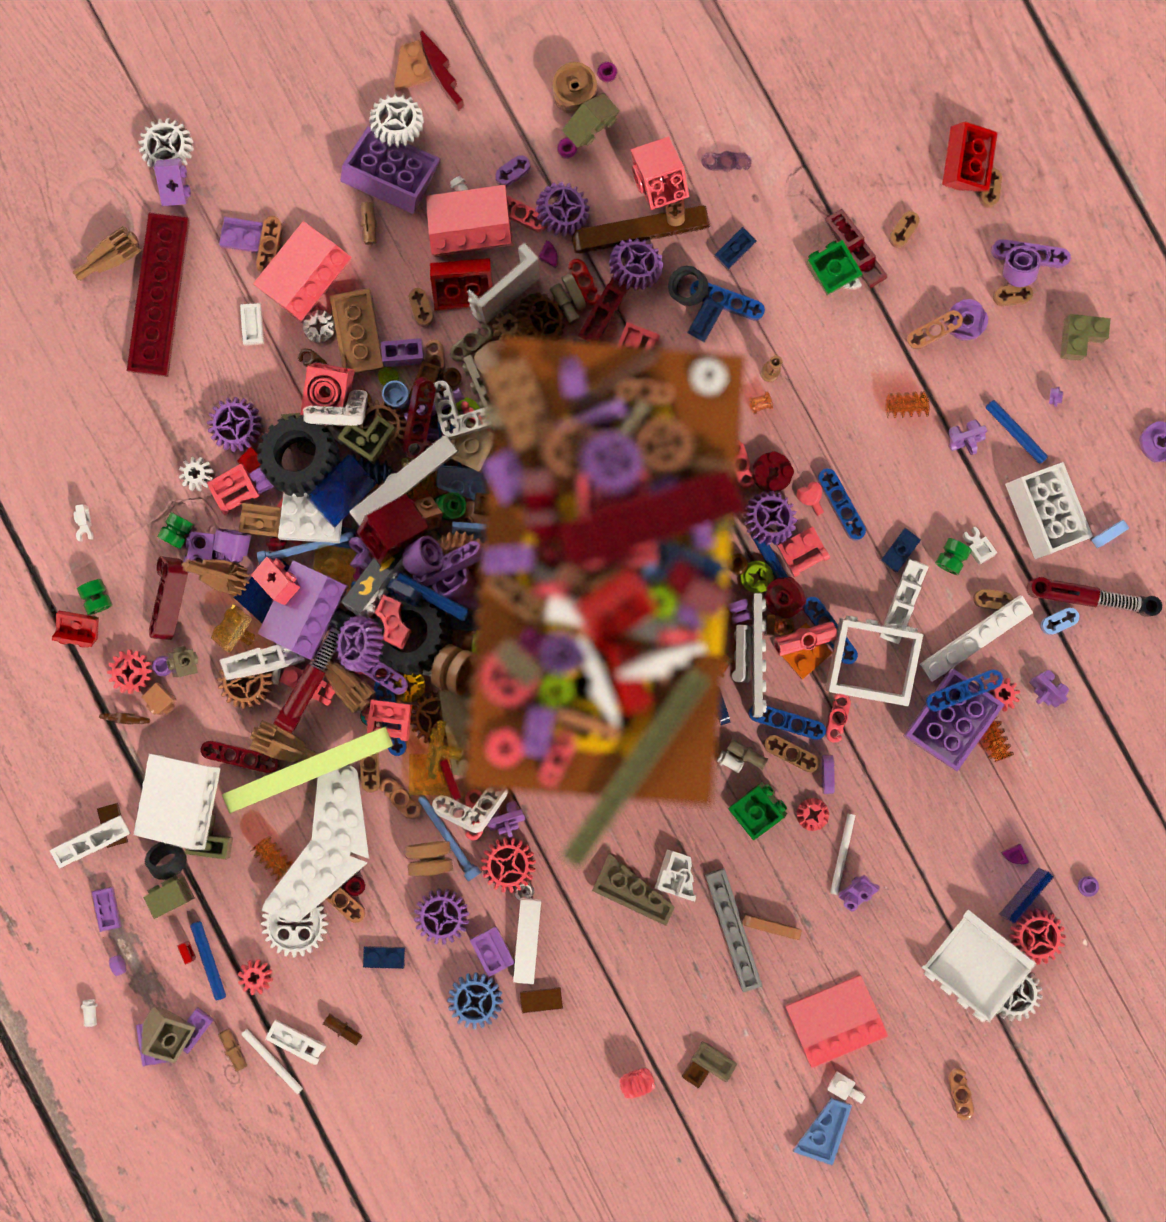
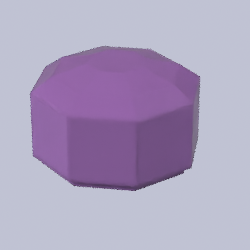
[109,955,126,976]

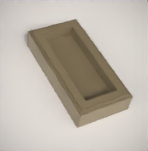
[692,1041,737,1082]

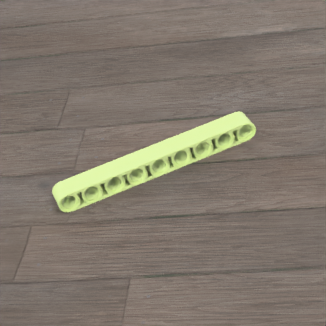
[222,726,394,813]

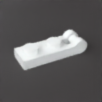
[732,625,752,683]
[265,1020,326,1065]

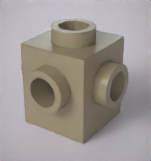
[167,646,198,678]

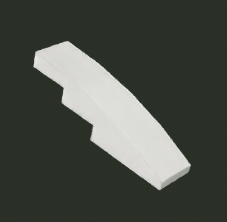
[880,558,929,644]
[577,636,619,726]
[618,643,705,679]
[220,644,305,680]
[50,815,130,869]
[513,898,541,984]

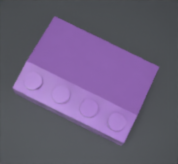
[340,126,441,214]
[258,560,349,660]
[903,669,1005,771]

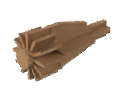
[73,226,141,281]
[182,559,250,596]
[315,654,375,713]
[250,720,320,762]

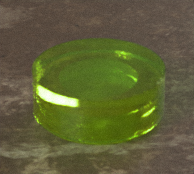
[378,367,399,386]

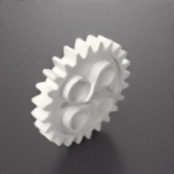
[261,906,329,957]

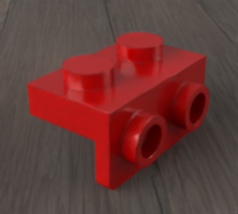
[52,610,99,648]

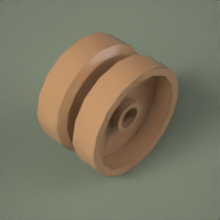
[553,62,597,114]
[431,644,477,696]
[405,841,453,876]

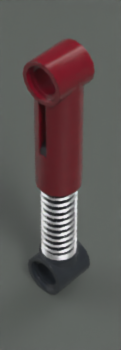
[1027,577,1162,617]
[273,608,355,734]

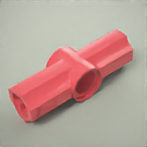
[774,622,838,656]

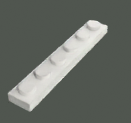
[752,593,766,718]
[920,595,1033,682]

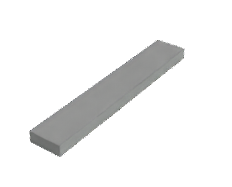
[705,868,762,992]

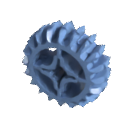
[447,972,503,1029]

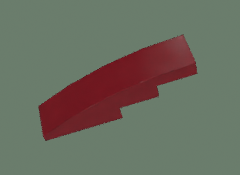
[419,30,464,111]
[825,209,887,289]
[578,275,631,344]

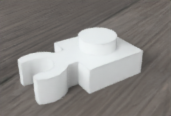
[963,527,997,565]

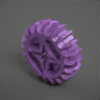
[535,182,590,237]
[609,238,663,291]
[207,397,263,452]
[580,431,643,493]
[743,491,798,545]
[336,616,384,672]
[414,889,469,945]

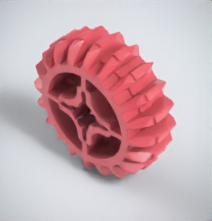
[479,646,541,707]
[481,837,536,893]
[1009,908,1066,965]

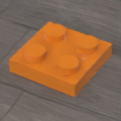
[775,623,833,680]

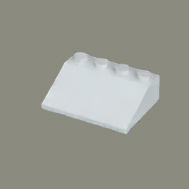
[1005,462,1093,559]

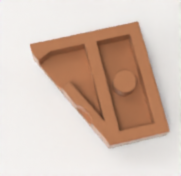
[394,40,432,91]

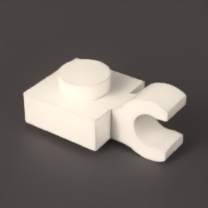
[74,504,94,542]
[827,1071,866,1104]

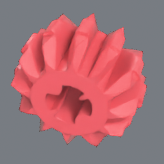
[985,678,1020,712]
[238,959,273,995]
[619,1068,655,1099]

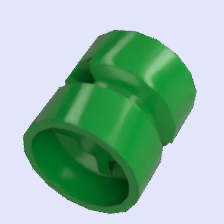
[433,492,466,521]
[157,512,194,549]
[935,538,972,576]
[77,579,113,615]

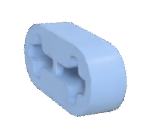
[1091,519,1129,548]
[1041,608,1079,635]

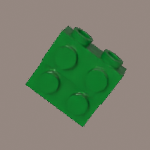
[806,240,863,296]
[728,782,788,841]

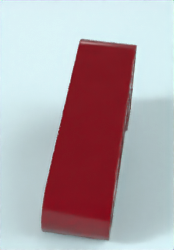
[402,377,436,459]
[149,556,188,640]

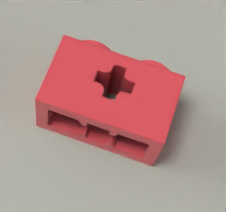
[251,557,300,605]

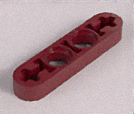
[200,741,280,773]

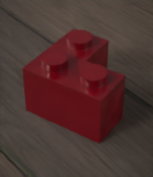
[522,470,560,535]
[664,556,731,617]

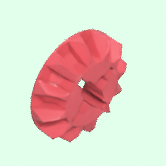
[487,730,523,766]
[797,798,830,831]

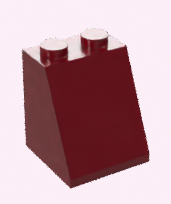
[357,494,429,565]

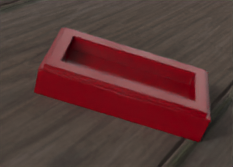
[438,759,462,800]

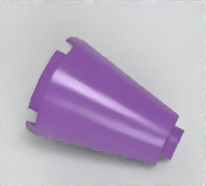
[433,561,481,611]

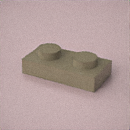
[493,639,544,688]

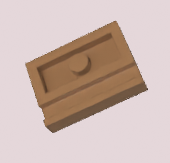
[239,503,282,537]

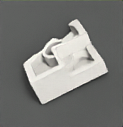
[655,849,696,902]

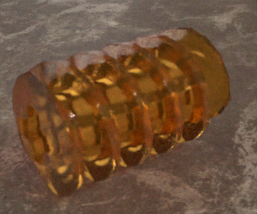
[885,391,930,418]
[981,716,1014,762]
[249,836,293,882]

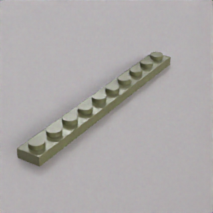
[561,667,710,869]

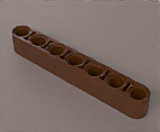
[571,205,710,254]

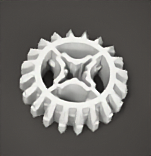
[369,93,424,148]
[138,118,194,169]
[997,972,1043,1021]

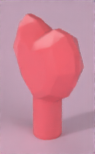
[796,481,824,516]

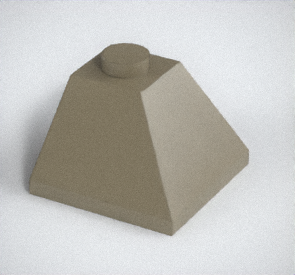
[141,1006,196,1064]

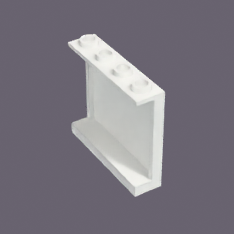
[468,243,540,324]
[134,754,220,850]
[922,910,1036,1023]

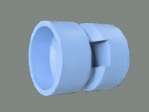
[382,381,411,411]

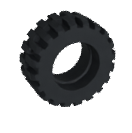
[257,415,340,497]
[373,597,453,675]

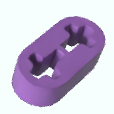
[496,155,530,187]
[822,755,835,794]

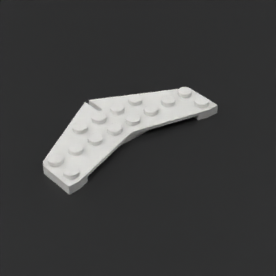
[262,765,369,922]

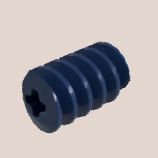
[349,454,393,485]

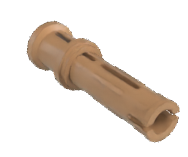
[761,355,783,382]

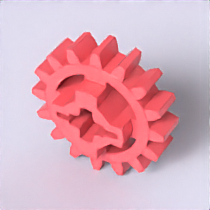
[107,650,153,694]

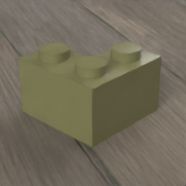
[562,94,620,148]
[1060,314,1111,361]
[338,415,397,464]
[185,814,233,860]
[143,876,195,919]

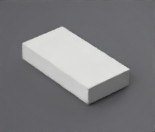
[240,303,264,346]

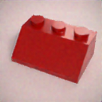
[942,121,998,192]
[430,258,493,310]
[573,567,658,650]
[607,641,653,715]

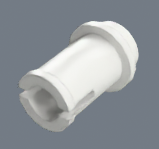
[450,176,469,192]
[717,750,744,773]
[81,999,98,1027]

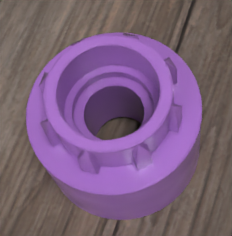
[1003,246,1041,287]
[213,529,251,563]
[402,536,444,576]
[542,634,582,674]

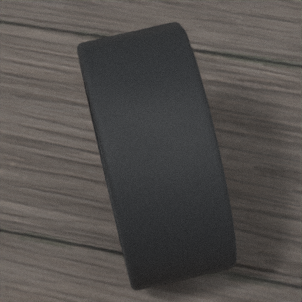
[668,265,709,306]
[145,842,187,880]

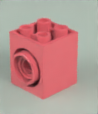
[631,136,689,210]
[300,362,355,415]

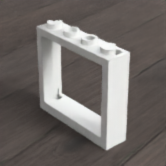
[825,615,923,706]

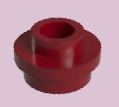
[266,537,287,551]
[345,875,366,896]

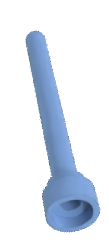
[257,532,354,565]
[418,795,482,882]

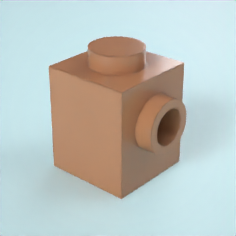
[414,496,442,531]
[141,683,177,715]

